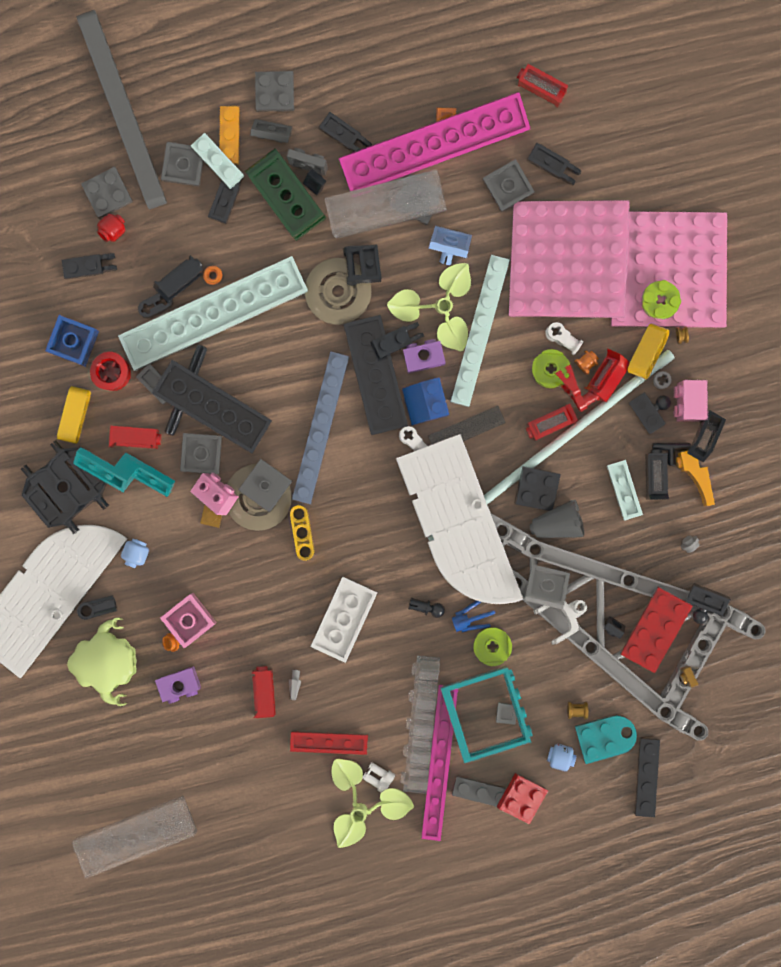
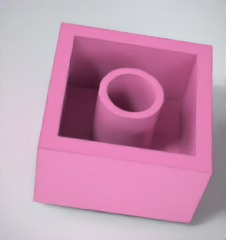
[674,380,707,422]
[160,593,217,648]

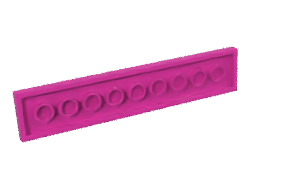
[338,92,530,195]

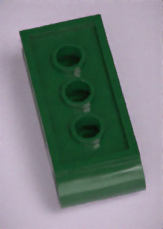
[245,148,326,241]

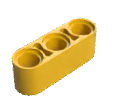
[628,323,669,379]
[57,386,91,444]
[290,505,314,561]

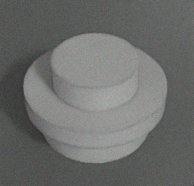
[681,536,700,553]

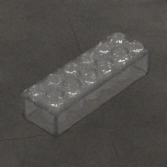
[324,169,448,239]
[72,795,197,879]

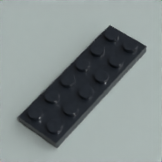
[344,315,408,436]

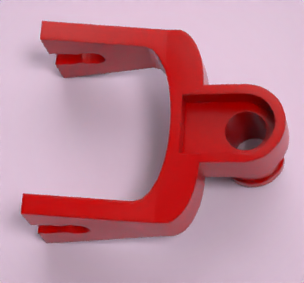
[555,364,595,412]

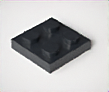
[514,466,561,511]

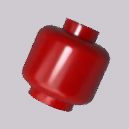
[97,213,126,242]

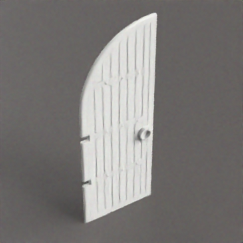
[396,434,523,604]
[0,525,128,678]

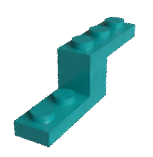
[73,447,175,497]

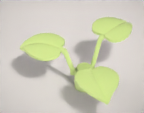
[387,263,471,351]
[332,758,414,848]

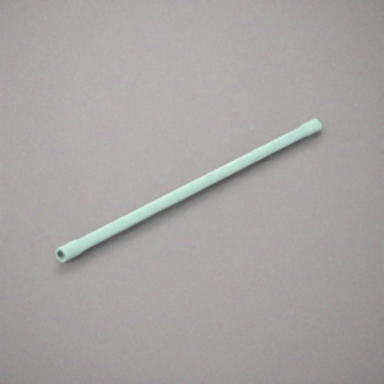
[428,350,675,541]

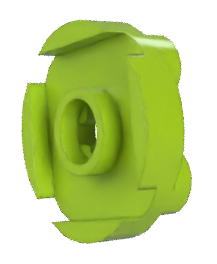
[642,280,681,319]
[532,349,570,388]
[473,627,512,666]

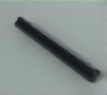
[165,345,207,436]

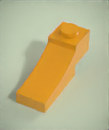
[676,451,715,506]

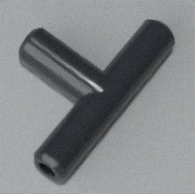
[652,443,691,466]

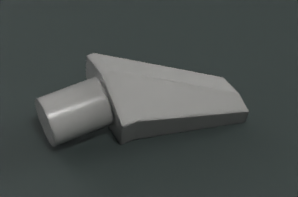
[289,670,301,701]

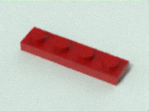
[290,731,368,755]

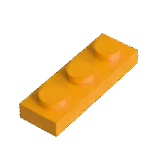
[220,106,240,165]

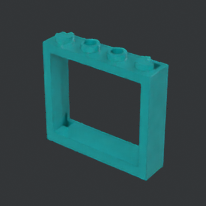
[440,666,533,763]

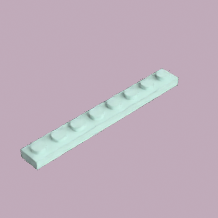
[451,255,510,407]

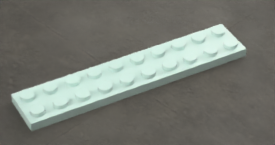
[118,256,308,371]

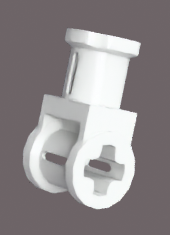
[545,322,584,355]
[399,426,427,451]

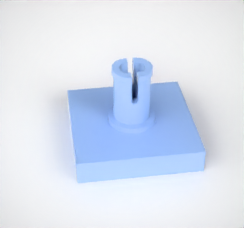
[429,226,472,265]

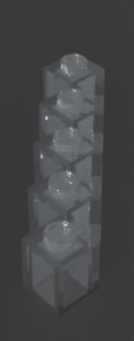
[400,655,440,794]

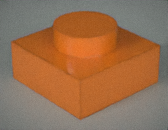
[436,107,456,122]

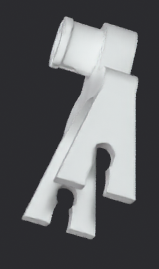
[533,600,587,645]

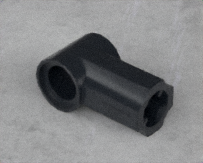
[77,595,118,620]

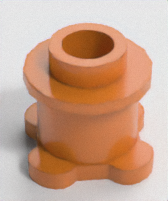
[574,351,599,375]

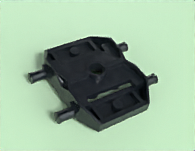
[20,440,109,535]

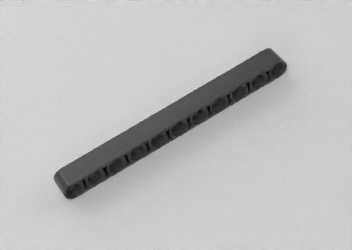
[76,10,167,210]

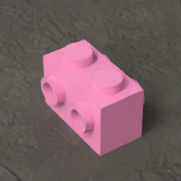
[190,473,238,515]

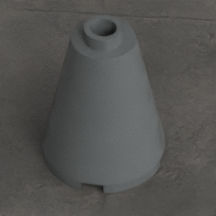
[530,499,585,538]

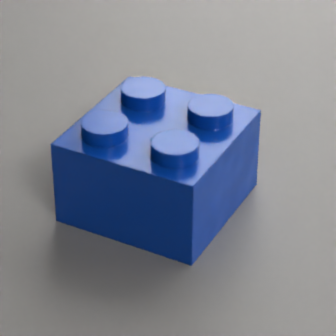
[45,315,99,367]

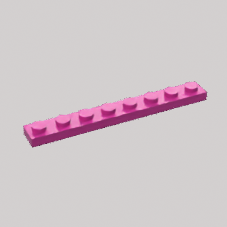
[421,684,458,841]

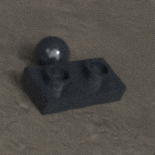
[629,392,671,434]
[686,583,731,624]

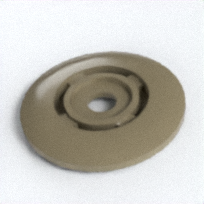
[305,258,371,325]
[227,464,292,531]

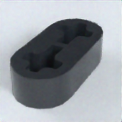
[138,293,173,318]

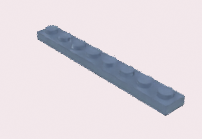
[292,351,349,504]

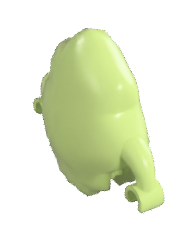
[67,618,137,706]

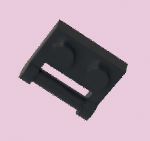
[343,245,382,286]

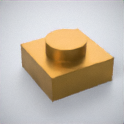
[200,505,222,528]
[679,665,699,688]

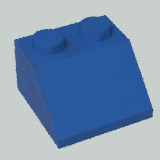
[402,377,449,426]

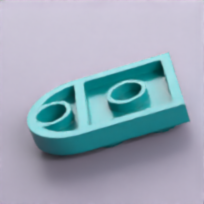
[574,715,637,764]

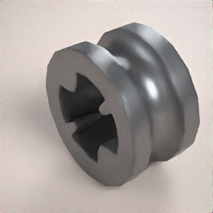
[653,371,671,389]

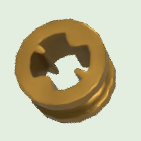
[676,326,689,344]

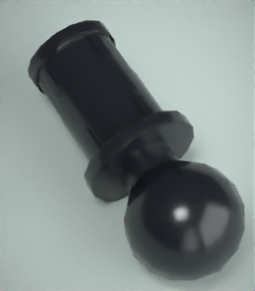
[408,597,445,618]

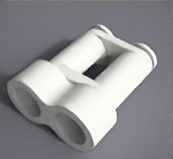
[362,762,396,793]

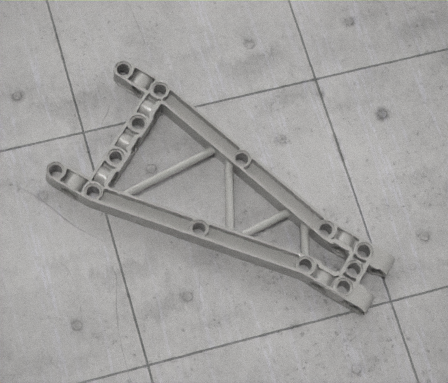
[491,513,765,740]

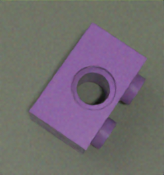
[403,339,446,374]
[155,666,201,704]

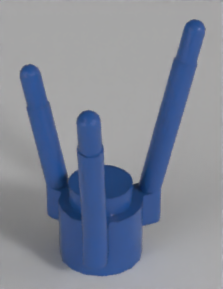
[452,600,495,633]

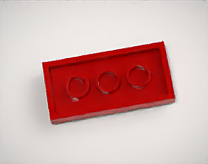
[620,587,693,673]

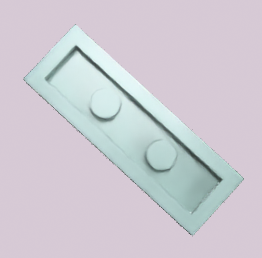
[191,133,244,189]
[607,460,643,521]

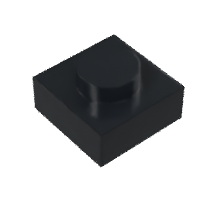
[302,169,327,196]
[604,616,626,639]

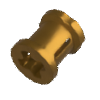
[567,702,588,719]

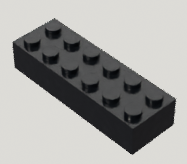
[152,360,272,453]

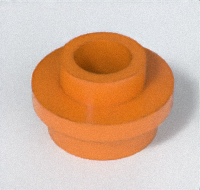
[203,266,223,285]
[162,633,180,652]

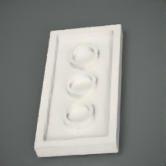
[311,577,378,663]

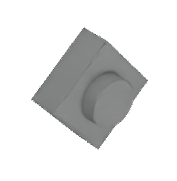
[496,702,516,725]

